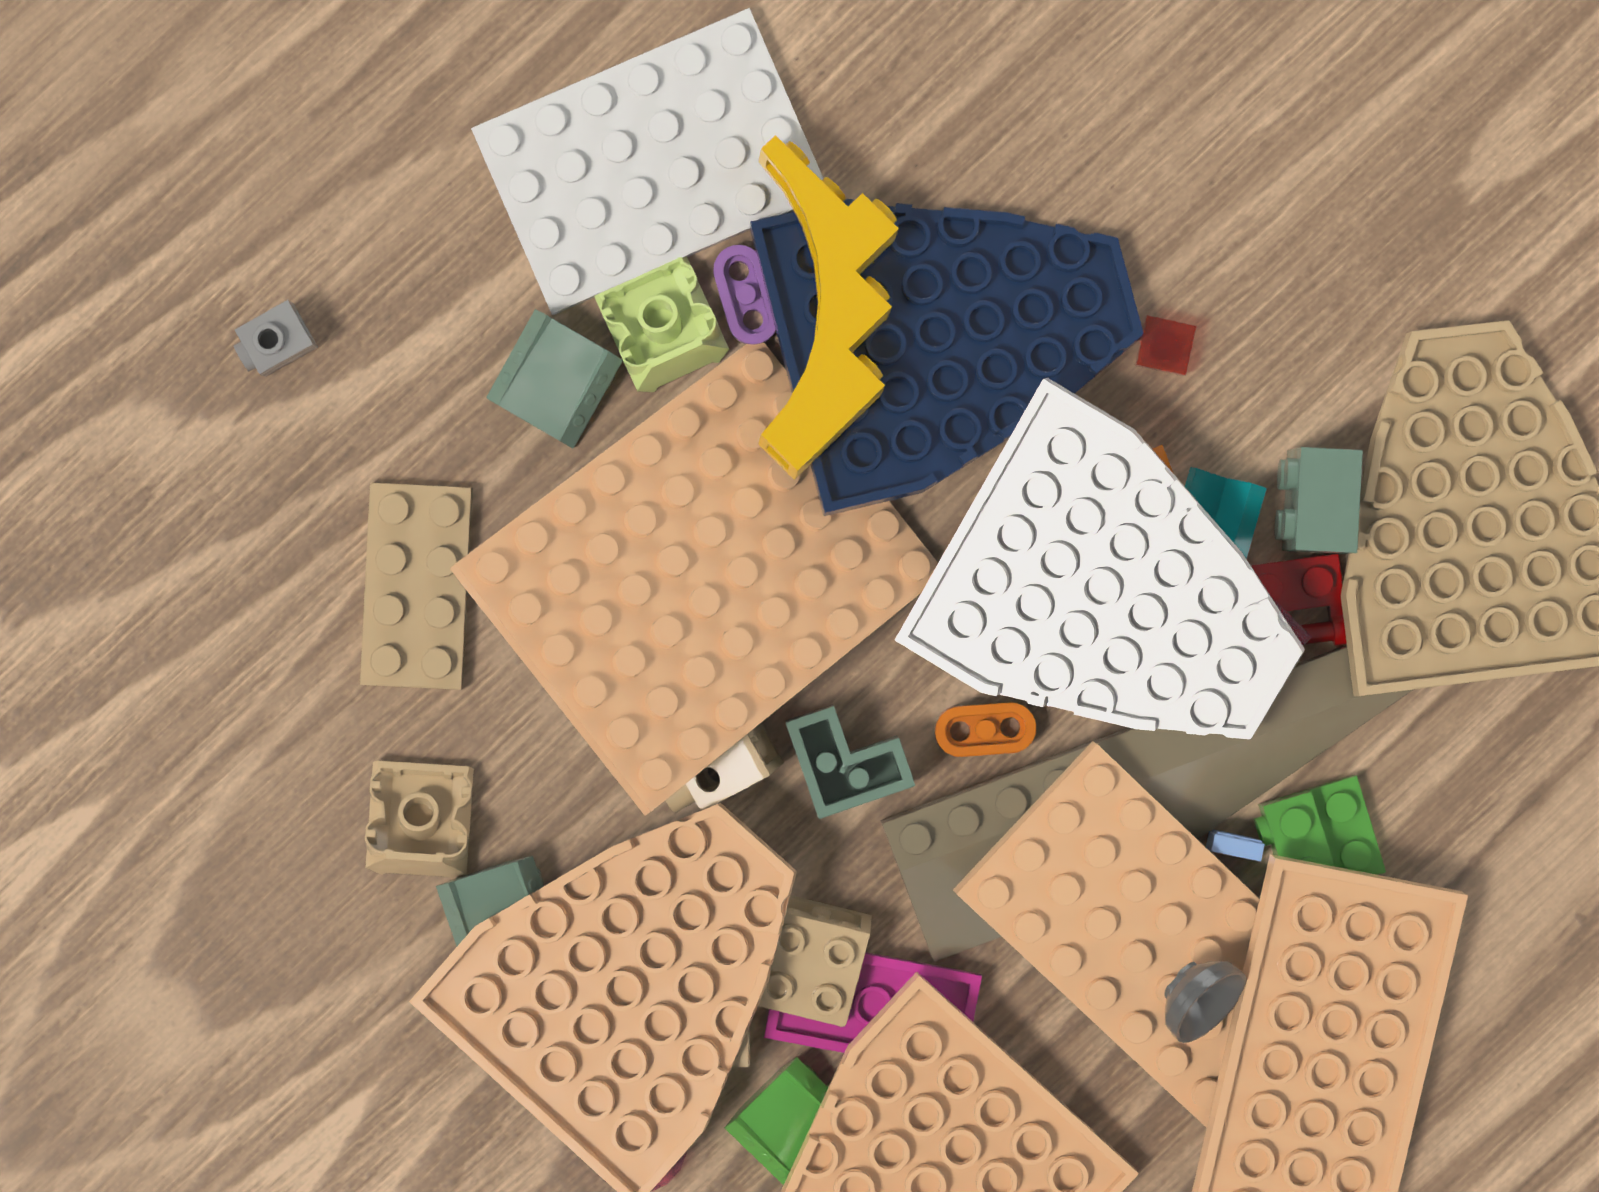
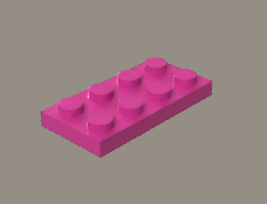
[764,952,982,1053]

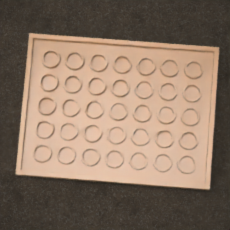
[450,343,938,816]

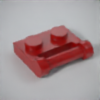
[1250,554,1347,646]

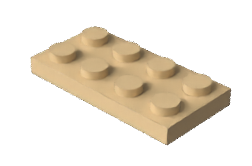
[360,483,473,690]

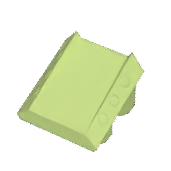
[594,256,729,392]

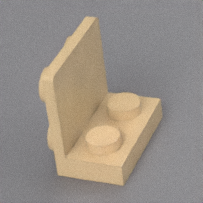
[758,895,872,1027]

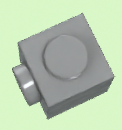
[233,300,318,377]

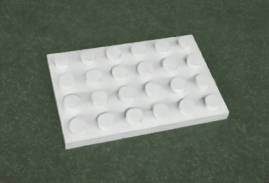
[471,8,823,315]

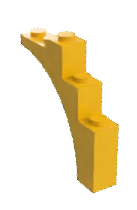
[758,135,899,480]

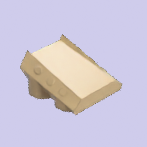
[365,761,474,879]

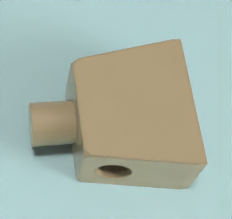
[665,723,783,813]

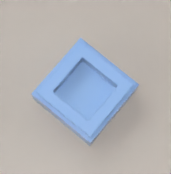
[1206,829,1265,862]

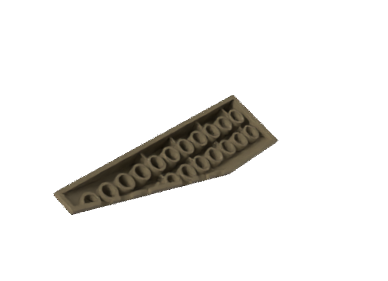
[880,645,1414,962]

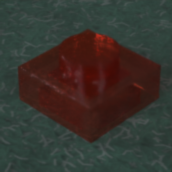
[1135,315,1196,376]

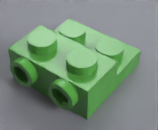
[1254,775,1386,875]

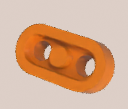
[934,702,1036,757]

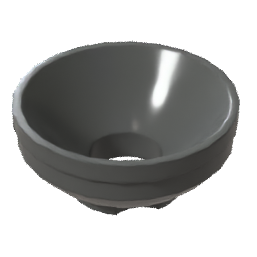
[1164,961,1246,1043]

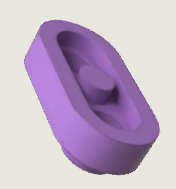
[713,245,776,345]

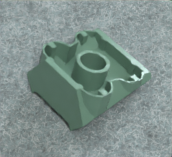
[486,309,623,449]
[436,856,544,946]

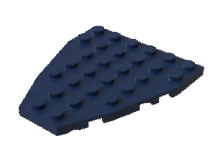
[750,199,1144,516]

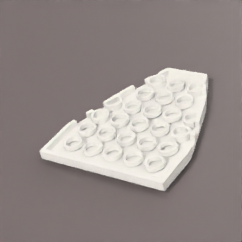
[895,378,1305,739]

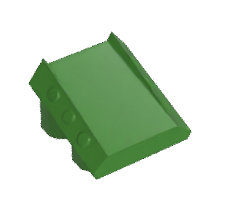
[724,1057,828,1185]

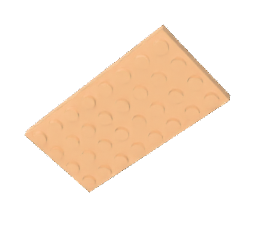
[953,741,1260,1128]
[1192,854,1468,1192]

